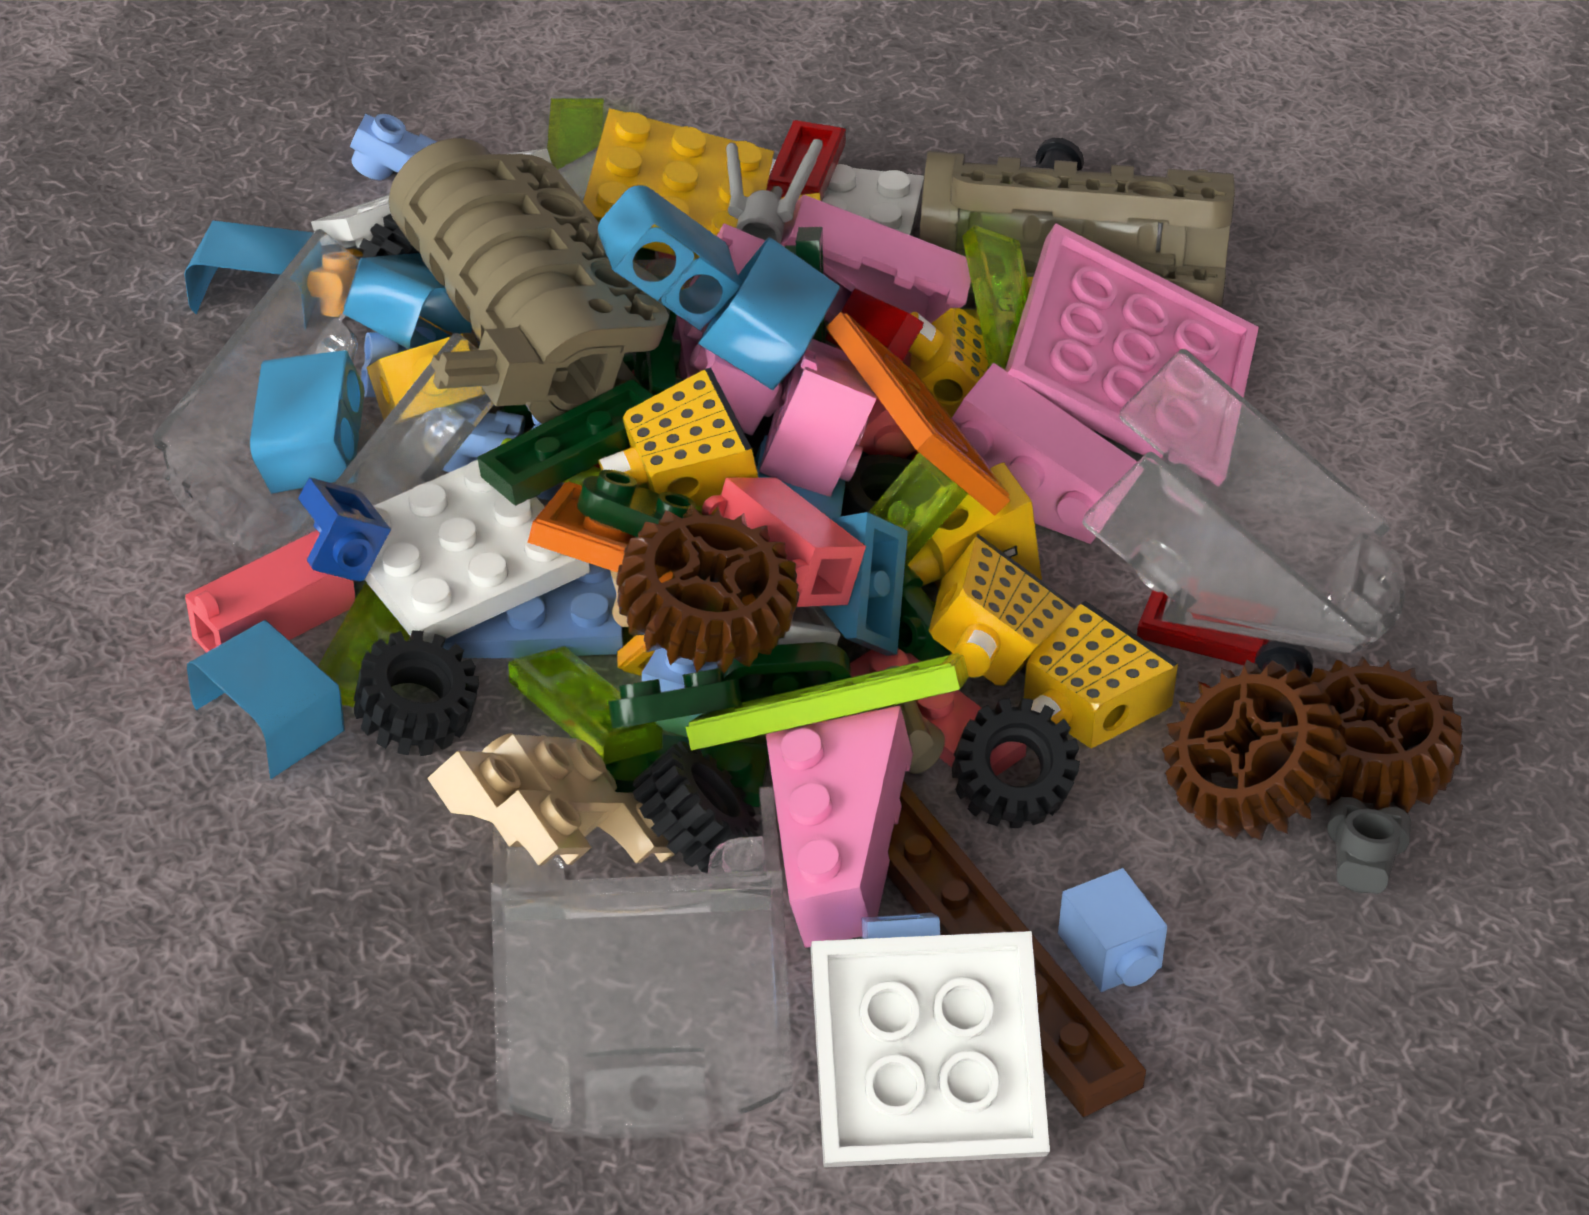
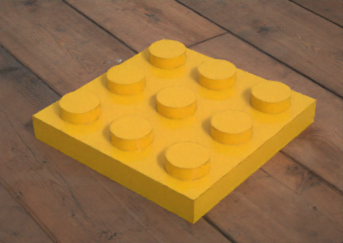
[583,108,774,260]

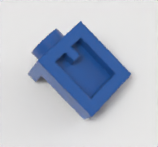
[298,477,391,582]

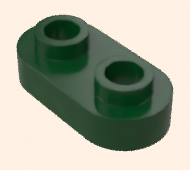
[577,470,703,537]
[718,642,852,702]
[608,668,742,728]

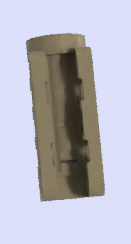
[389,138,669,424]
[919,151,1235,307]

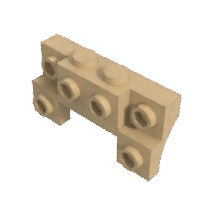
[427,733,675,865]

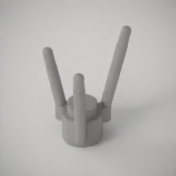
[726,139,823,243]

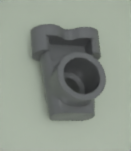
[1327,797,1411,894]

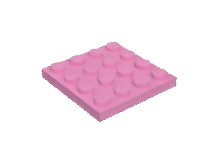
[1005,223,1259,491]

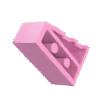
[780,195,976,323]
[759,339,877,497]
[766,705,913,948]

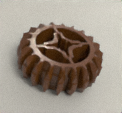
[616,505,799,673]
[1282,656,1463,814]
[1162,660,1347,841]

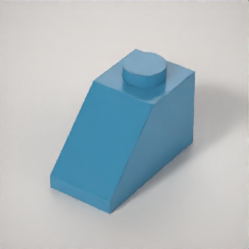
[820,512,908,656]

